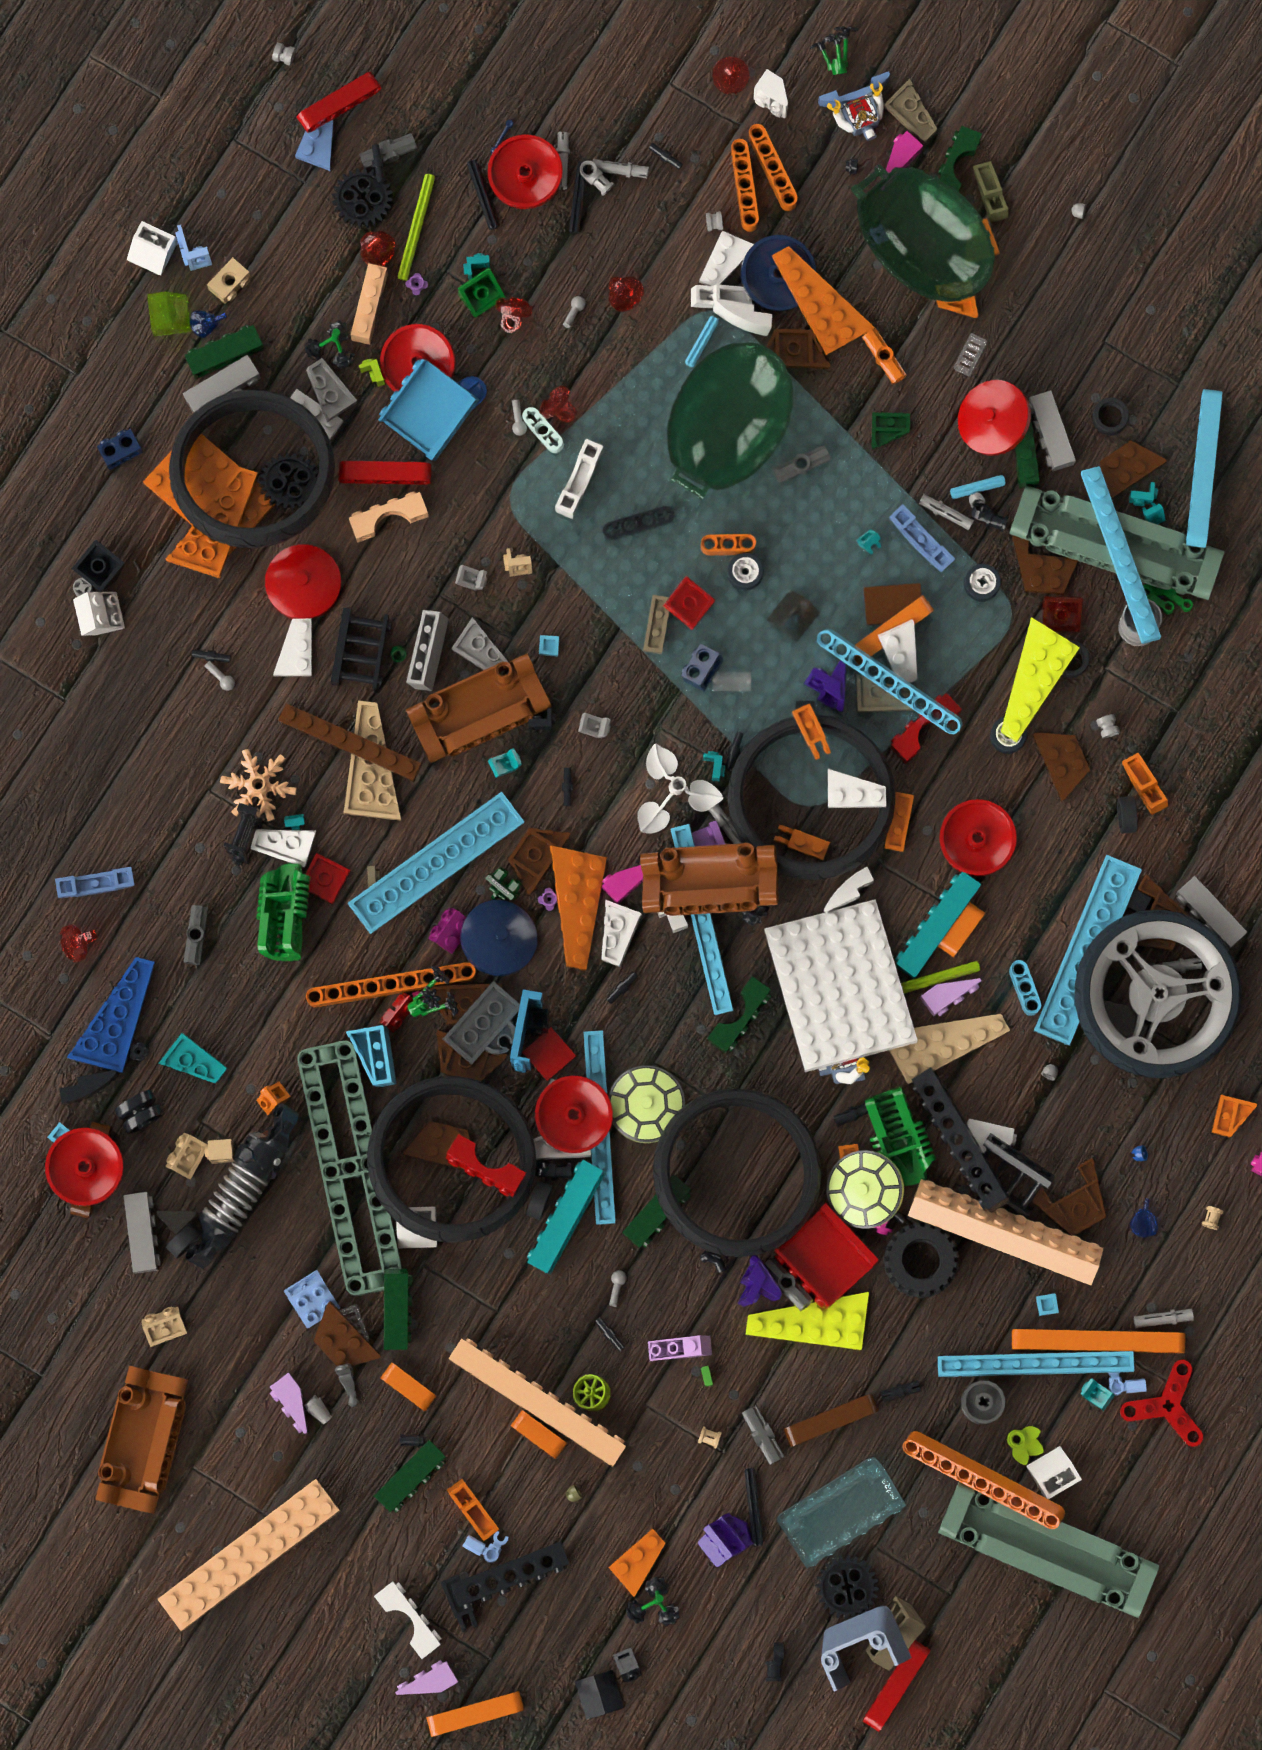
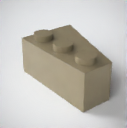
[866,1596,926,1671]

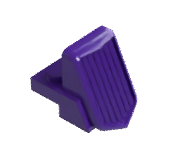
[804,660,846,712]
[737,1255,782,1307]
[698,1513,753,1567]

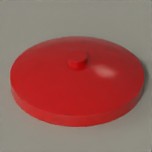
[488,135,563,209]
[380,324,456,392]
[958,380,1031,456]
[265,544,341,619]
[939,799,1017,876]
[535,1076,613,1153]
[45,1128,124,1206]

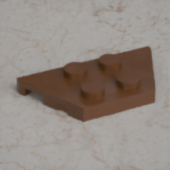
[758,329,830,369]
[1099,441,1167,499]
[1032,733,1090,802]
[508,828,571,896]
[430,983,502,1025]
[437,1030,507,1082]
[403,1121,470,1170]
[313,1301,381,1366]

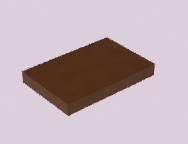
[863,583,924,626]

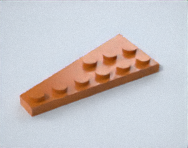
[772,246,875,355]
[166,467,258,578]
[550,846,607,970]

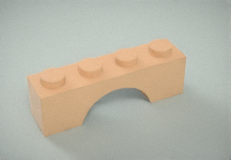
[351,263,388,345]
[349,491,428,543]

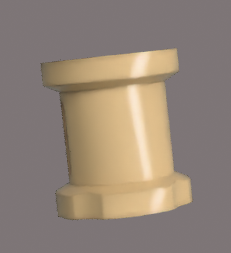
[1201,1206,1223,1230]
[698,1426,722,1449]

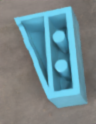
[346,1025,396,1087]

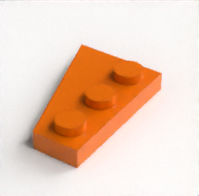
[608,1529,665,1597]

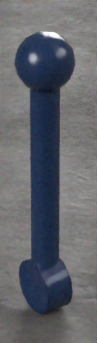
[490,120,513,153]

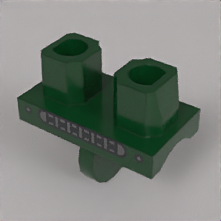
[485,867,523,901]

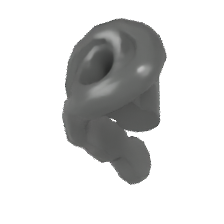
[335,1363,359,1407]

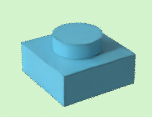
[539,635,559,656]
[47,1122,70,1142]
[1036,1293,1059,1316]

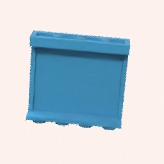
[378,359,479,461]
[510,989,543,1073]

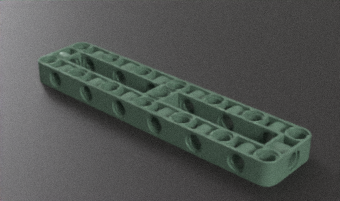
[297,1041,402,1296]

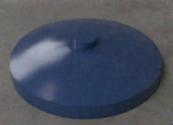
[741,235,816,311]
[460,900,537,976]

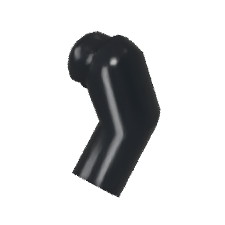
[700,1250,727,1273]

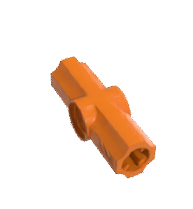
[862,328,907,384]

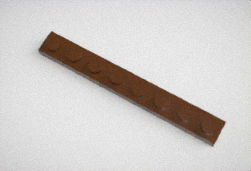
[278,703,422,782]

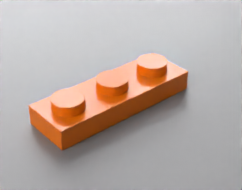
[884,792,914,852]

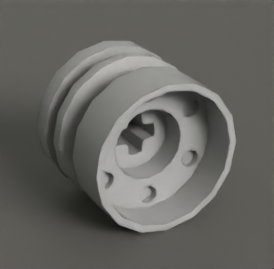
[1118,599,1162,646]

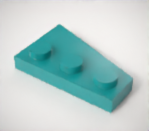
[158,1033,228,1084]

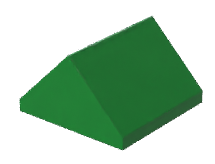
[458,268,506,318]

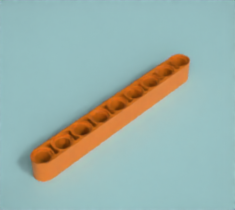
[306,963,476,1007]
[1012,1329,1185,1353]
[903,1431,1065,1529]

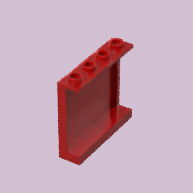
[774,1203,879,1309]

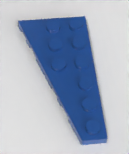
[66,957,155,1073]

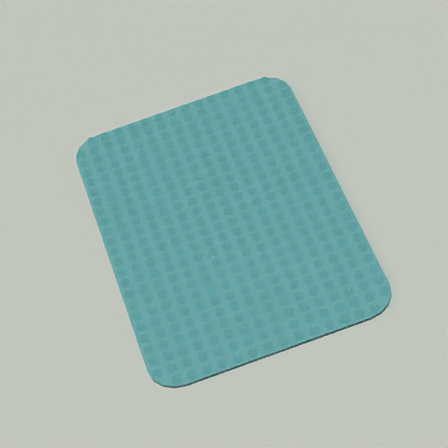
[510,311,1012,807]

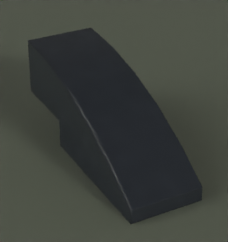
[59,1070,118,1105]

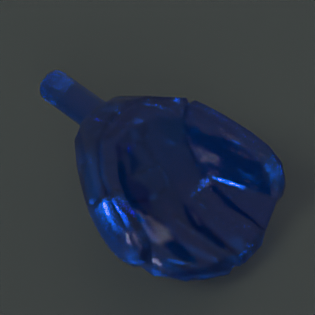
[190,310,227,338]
[1130,1198,1158,1237]

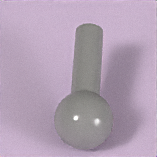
[563,296,586,328]
[512,399,527,436]
[205,661,235,691]
[609,1270,627,1307]

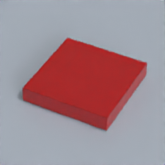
[663,576,715,630]
[305,853,351,905]
[522,1027,576,1082]

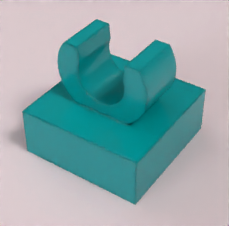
[1142,503,1166,525]
[856,529,881,554]
[284,814,305,830]

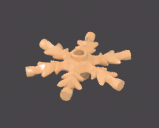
[220,749,297,822]

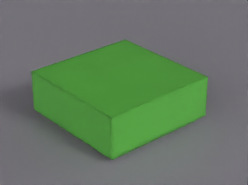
[701,1366,713,1387]

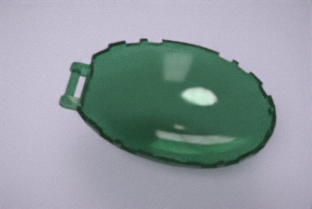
[851,164,995,302]
[667,342,794,501]

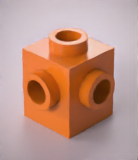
[256,1082,291,1115]

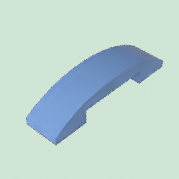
[818,71,890,108]
[889,504,955,572]
[55,867,134,898]

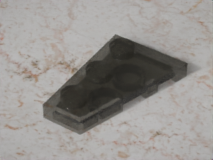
[1104,1001,1160,1046]

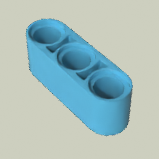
[1009,960,1041,1016]

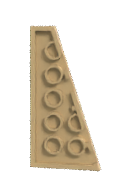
[344,701,401,821]
[889,1014,1010,1085]

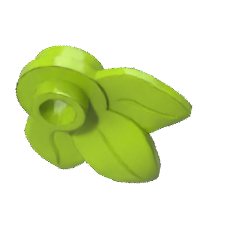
[1007,1426,1044,1465]

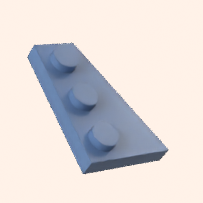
[295,120,333,171]

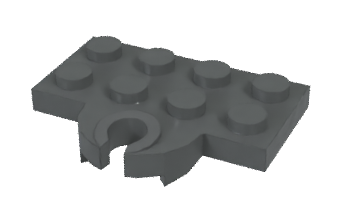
[443,981,520,1065]

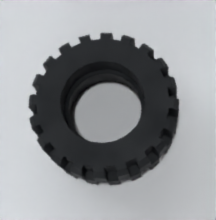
[884,1223,959,1298]

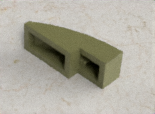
[973,161,1009,223]

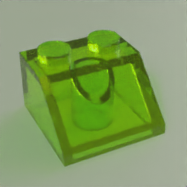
[147,292,191,336]

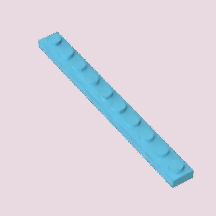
[1081,466,1161,644]
[671,824,734,1015]
[584,1031,615,1225]
[938,1351,1134,1377]

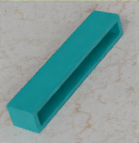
[895,872,981,979]
[527,1160,606,1275]

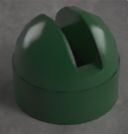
[391,645,407,662]

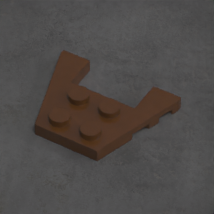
[1012,535,1078,595]
[1137,874,1189,951]
[1032,1158,1106,1236]

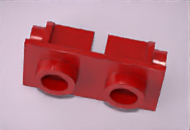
[380,992,413,1033]

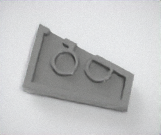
[306,358,357,422]
[451,617,508,675]

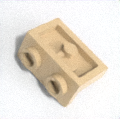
[503,548,532,577]
[166,1133,208,1180]
[141,1307,187,1347]

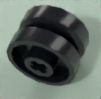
[114,1089,165,1135]

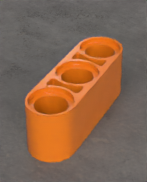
[701,534,756,556]
[938,902,985,958]
[380,1362,436,1411]
[510,1410,567,1459]

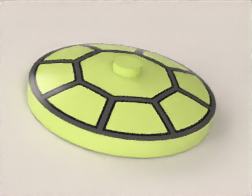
[609,1066,685,1143]
[827,1150,904,1228]

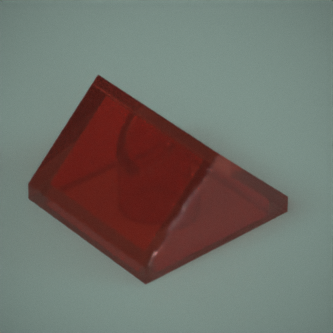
[1042,596,1083,632]

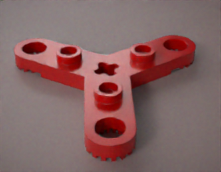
[1120,1360,1203,1447]

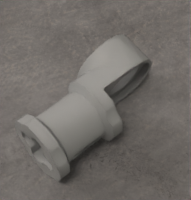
[580,161,614,196]

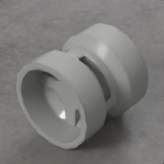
[272,42,296,66]
[1096,714,1120,739]

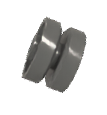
[961,1381,1005,1425]

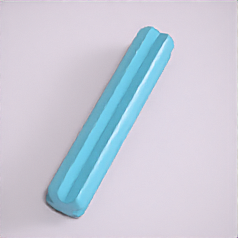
[685,316,719,367]
[950,475,1006,499]

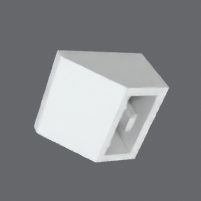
[754,69,788,119]
[127,221,177,276]
[73,592,125,635]
[396,1207,437,1249]
[1026,1446,1082,1499]

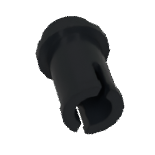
[400,1432,425,1448]

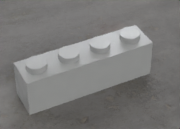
[183,355,261,413]
[1028,390,1076,472]
[406,610,449,691]
[1176,876,1247,949]
[124,1192,161,1274]

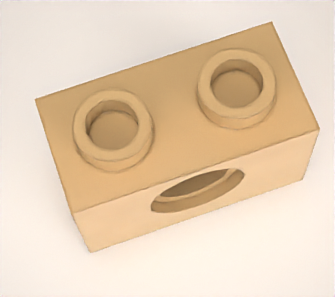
[207,257,251,304]
[205,1139,235,1164]

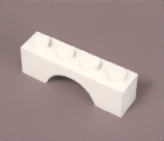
[555,439,603,519]
[374,1582,441,1659]

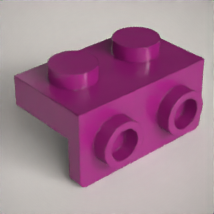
[428,907,466,954]

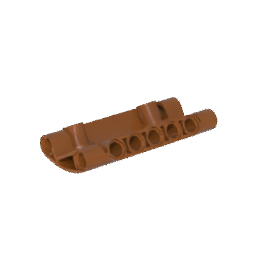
[406,653,552,763]
[640,843,779,916]
[95,1366,188,1514]

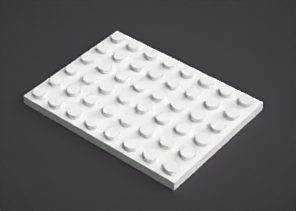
[764,899,918,1072]

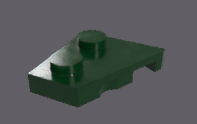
[871,412,910,450]

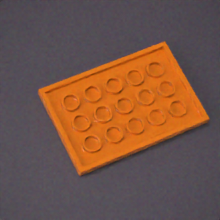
[143,434,276,556]

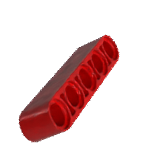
[296,72,382,133]
[338,461,431,485]
[862,1640,931,1732]

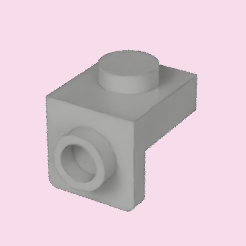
[455,565,487,591]
[578,713,611,738]

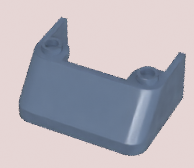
[821,1606,912,1691]

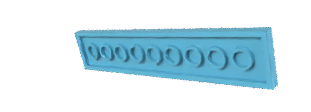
[348,792,524,934]
[1034,855,1142,1046]

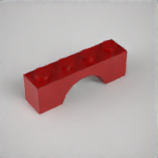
[890,693,962,764]
[446,1134,526,1197]

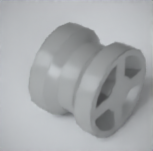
[706,211,723,232]
[73,578,93,597]

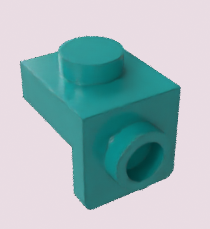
[463,253,490,280]
[1129,482,1158,506]
[488,748,522,778]
[703,751,725,781]
[1081,1378,1115,1411]

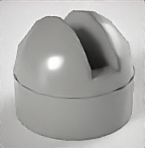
[1072,203,1086,219]
[969,492,985,508]
[1041,1064,1058,1081]

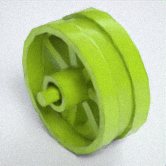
[573,1374,610,1411]

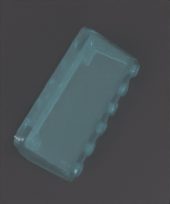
[776,1457,906,1568]

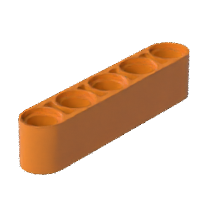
[749,124,798,211]
[731,139,759,232]
[854,595,934,665]
[426,1691,524,1737]

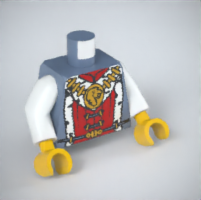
[827,82,884,141]
[818,1057,870,1084]

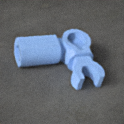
[1108,1372,1146,1396]
[462,1531,508,1563]

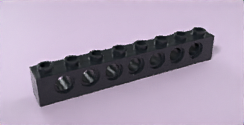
[911,1067,1011,1213]

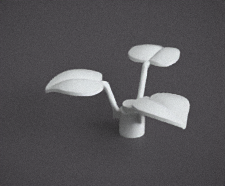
[638,744,723,834]

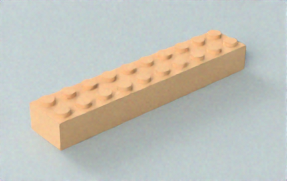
[908,1179,1103,1285]
[449,1338,626,1467]
[158,1479,340,1631]

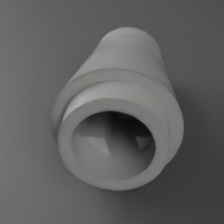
[304,1395,332,1425]

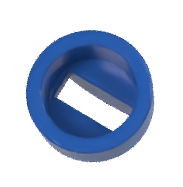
[1132,1145,1148,1162]

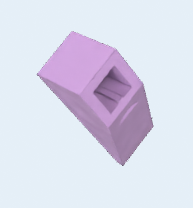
[920,978,981,1017]
[648,1335,712,1361]
[270,1373,308,1435]
[395,1660,459,1695]

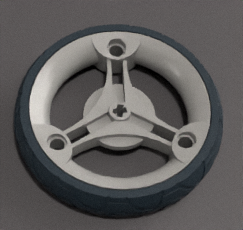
[1074,910,1242,1078]

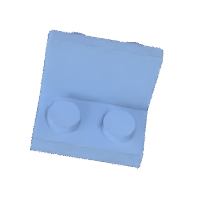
[175,225,212,271]
[284,1270,340,1328]

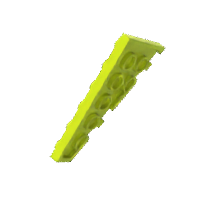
[1001,617,1080,742]
[746,1292,869,1350]

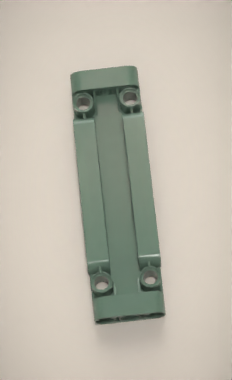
[1009,485,1224,600]
[938,1482,1159,1618]

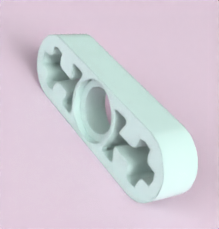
[522,407,564,453]

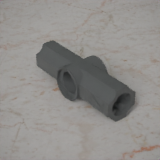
[359,133,417,169]
[772,445,831,484]
[184,905,208,965]
[764,1257,813,1311]
[742,1405,784,1465]

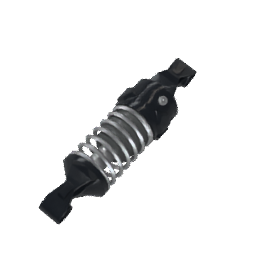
[185,1103,299,1269]

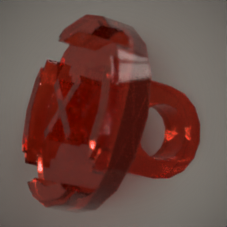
[712,57,750,94]
[360,231,396,266]
[608,277,644,312]
[495,297,533,333]
[539,385,577,422]
[60,924,98,963]

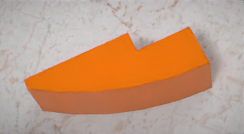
[1122,753,1168,815]
[447,1479,499,1541]

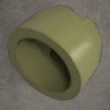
[566,1484,582,1502]

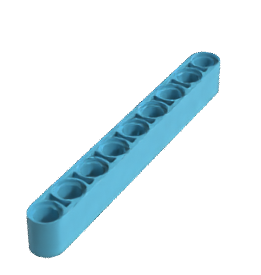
[1186,389,1222,548]
[817,629,963,734]

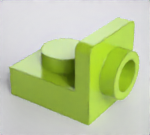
[359,359,385,387]

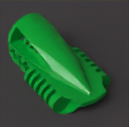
[256,863,310,961]
[865,1086,936,1186]

